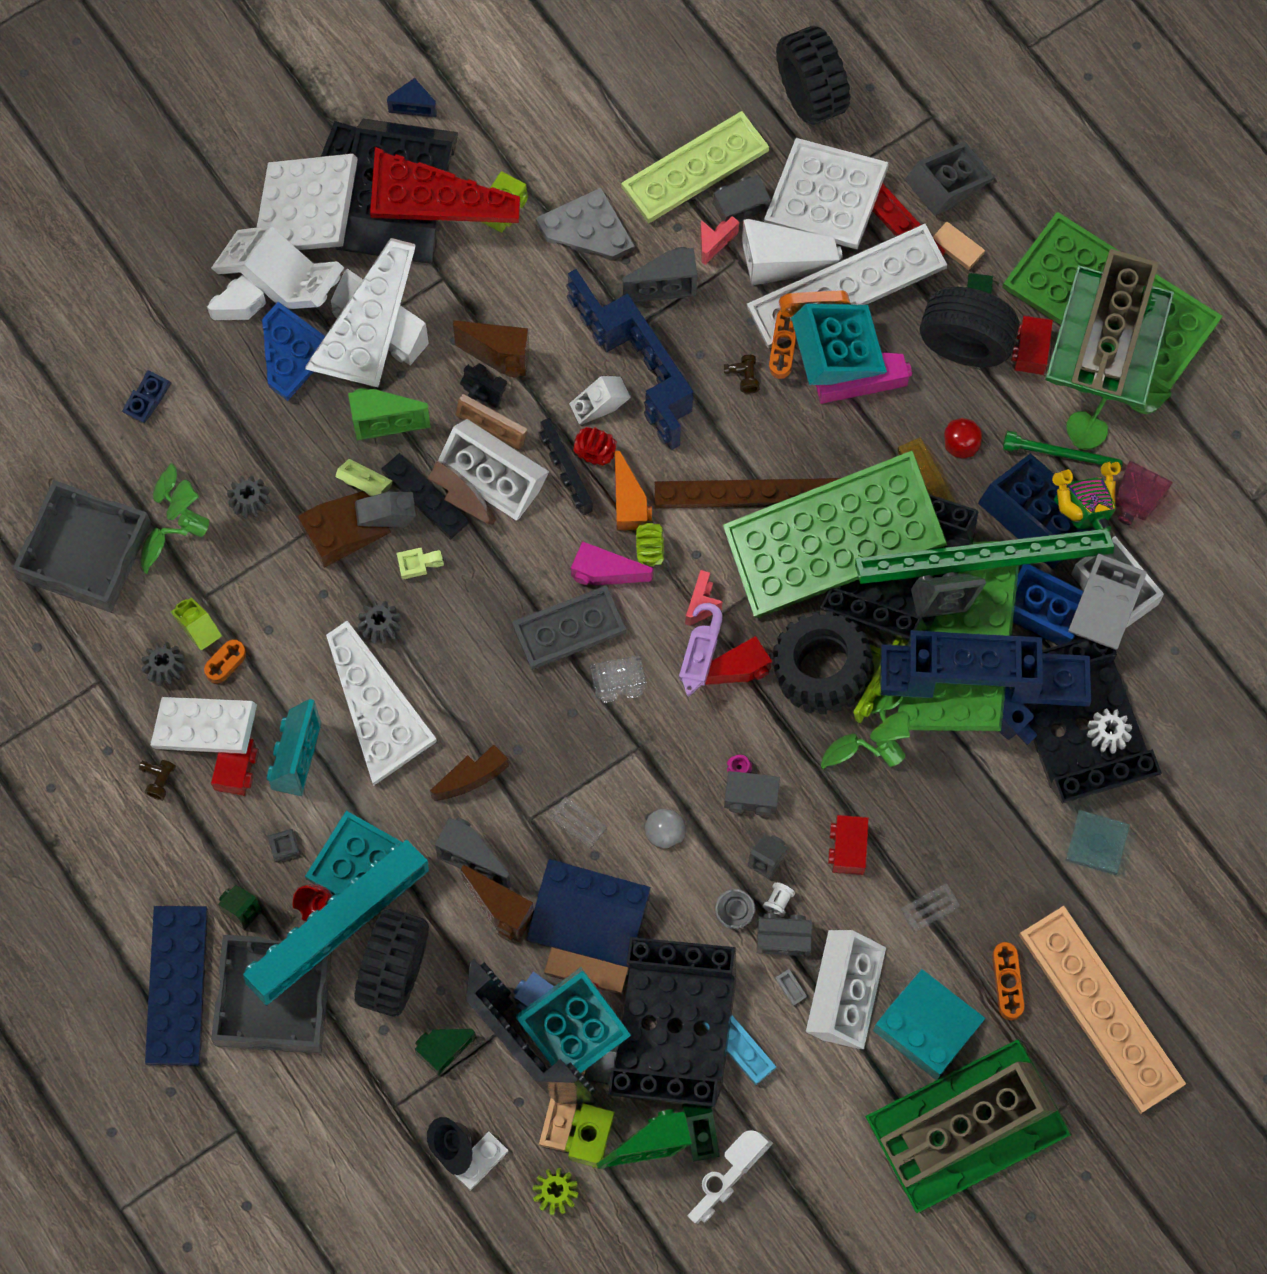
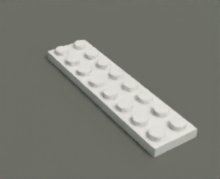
[747,224,947,349]

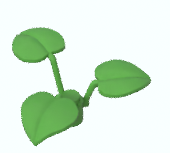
[1066,383,1172,450]
[141,463,209,574]
[821,695,910,770]

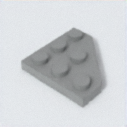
[536,188,635,261]

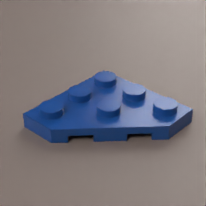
[262,302,325,401]

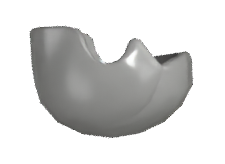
[644,808,687,848]
[715,889,756,929]

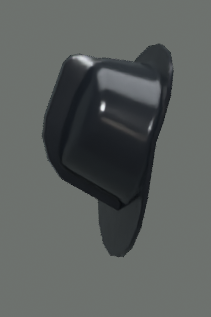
[427,1117,473,1175]

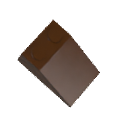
[453,320,530,377]
[297,491,391,568]

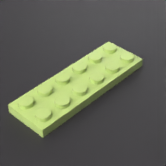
[621,111,769,224]

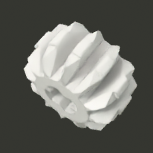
[1087,709,1132,754]

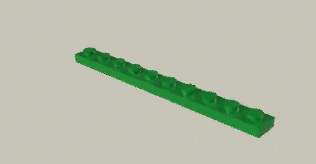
[855,529,1114,584]

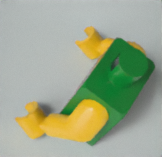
[1052,462,1121,531]

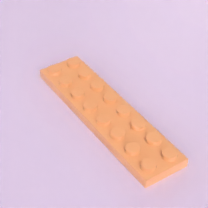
[1019,906,1186,1114]

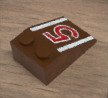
[461,865,534,942]

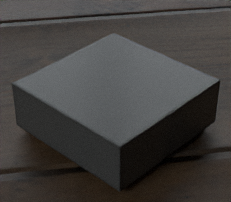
[267,828,300,862]

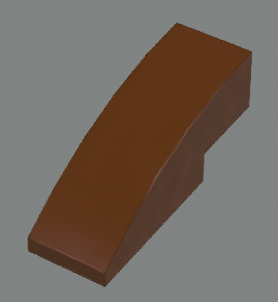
[427,461,496,524]
[430,745,509,801]

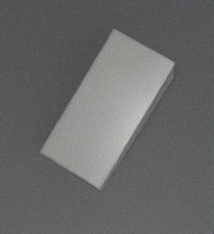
[774,969,807,1006]

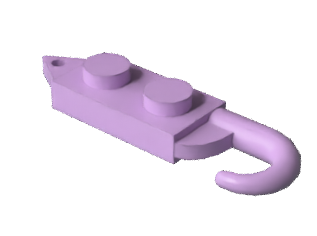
[679,603,722,697]

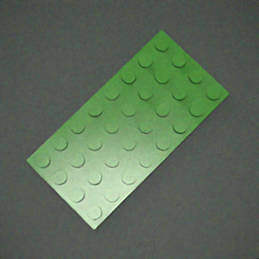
[1002,212,1223,392]
[723,451,947,619]
[898,541,1019,731]

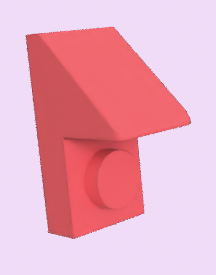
[700,216,739,265]
[685,570,723,626]

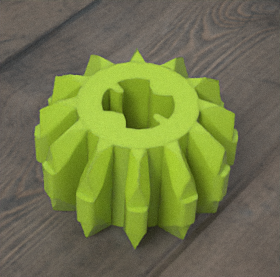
[636,523,664,566]
[532,1168,579,1215]

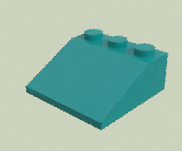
[791,304,887,385]
[267,699,322,796]
[516,967,631,1073]
[873,969,986,1080]

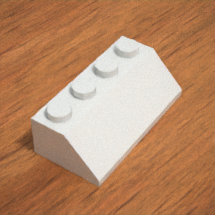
[331,269,429,366]
[438,419,549,521]
[806,930,886,1049]

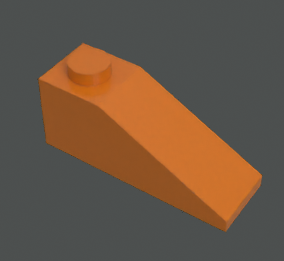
[615,451,652,531]

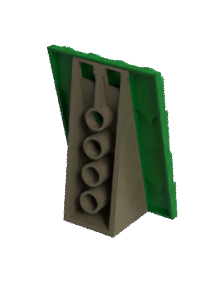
[1045,249,1174,408]
[865,1039,1072,1214]

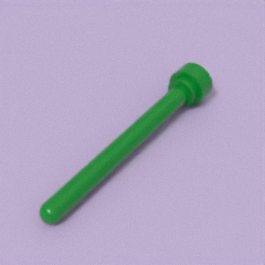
[1003,430,1123,467]

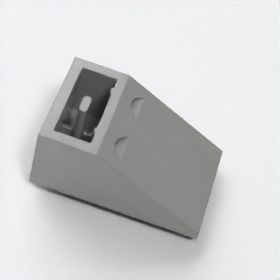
[1068,554,1147,650]

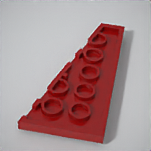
[370,147,520,223]

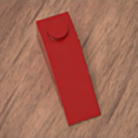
[705,636,772,685]

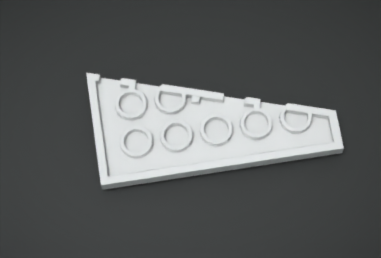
[305,238,415,387]
[326,621,437,786]

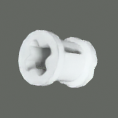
[763,882,795,917]

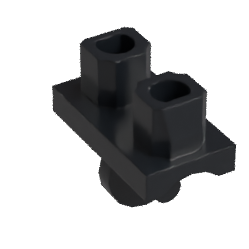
[460,363,507,408]

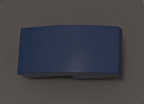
[122,370,172,423]

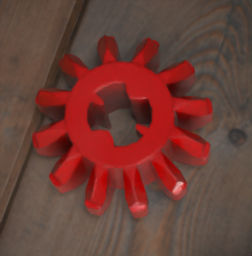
[573,427,617,466]

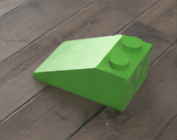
[348,388,431,440]

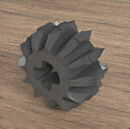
[227,475,270,519]
[358,600,401,644]
[141,641,186,686]

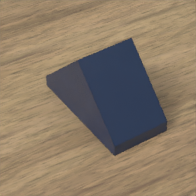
[387,78,437,117]

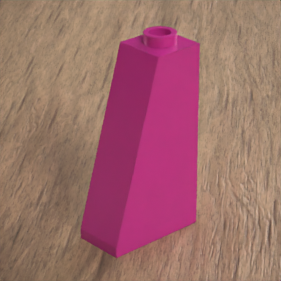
[815,352,912,404]

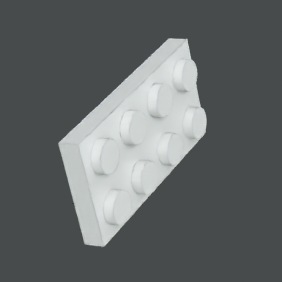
[150,697,257,754]

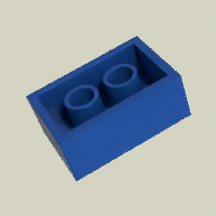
[1013,564,1083,645]

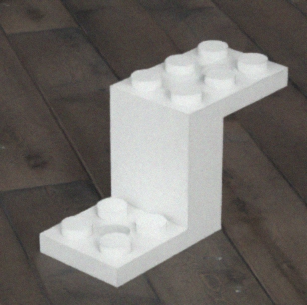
[211,226,344,309]

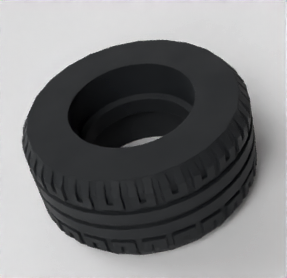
[919,286,1020,367]

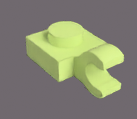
[397,548,444,579]

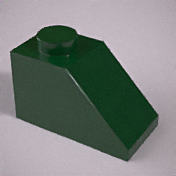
[218,885,262,931]
[415,1028,476,1076]
[682,1104,720,1162]

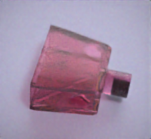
[1115,461,1173,525]

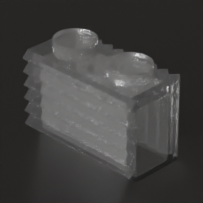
[590,655,647,702]

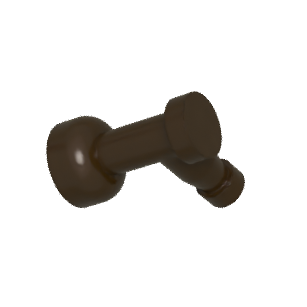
[724,354,760,394]
[139,760,176,801]

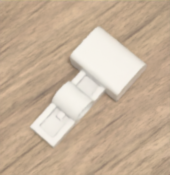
[687,1130,773,1223]

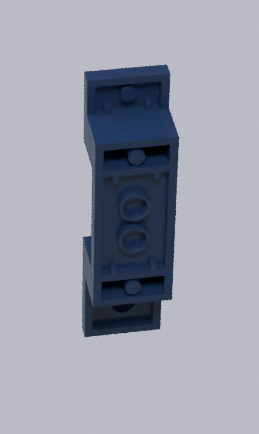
[566,269,693,450]
[880,630,1091,707]

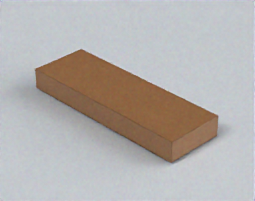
[456,394,527,450]
[544,947,628,995]

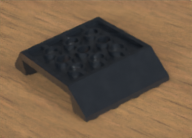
[335,118,458,264]
[820,494,979,641]
[1023,638,1162,804]
[608,937,736,1107]
[466,959,598,1105]

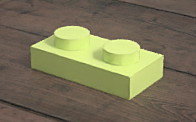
[335,459,393,496]

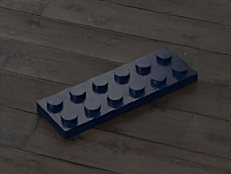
[145,906,208,1065]

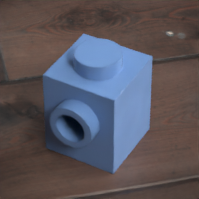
[514,972,554,1012]

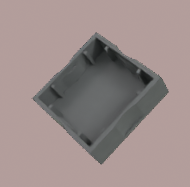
[12,480,151,613]
[211,935,332,1054]

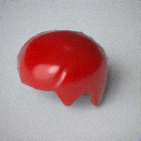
[944,418,982,459]
[292,883,332,921]

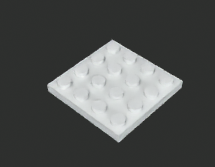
[764,138,888,249]
[257,154,358,250]

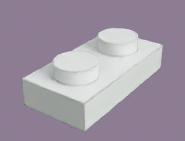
[454,1132,508,1191]

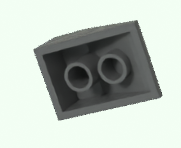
[905,141,995,216]
[623,247,697,303]
[911,572,986,618]
[435,817,511,889]

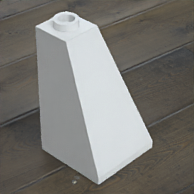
[742,219,843,285]

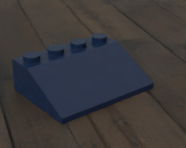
[978,453,1095,569]
[527,859,651,969]

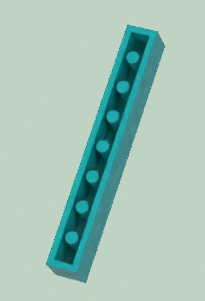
[243,839,429,1006]

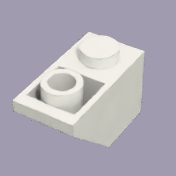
[207,275,266,320]
[569,376,631,425]

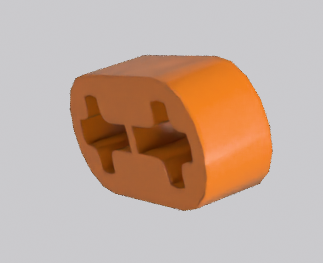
[204,640,246,684]

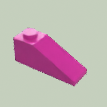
[571,541,653,586]

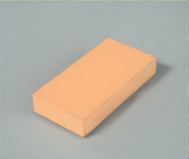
[933,222,985,270]

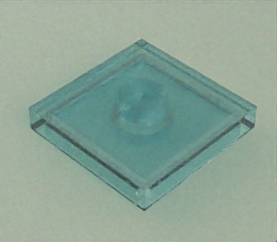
[1065,810,1130,875]

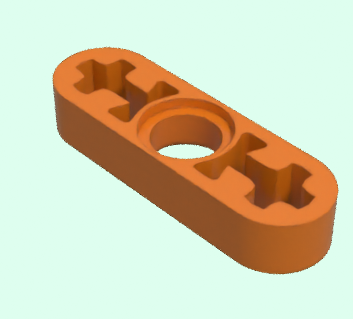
[779,290,851,317]
[769,310,797,379]
[992,942,1024,1021]

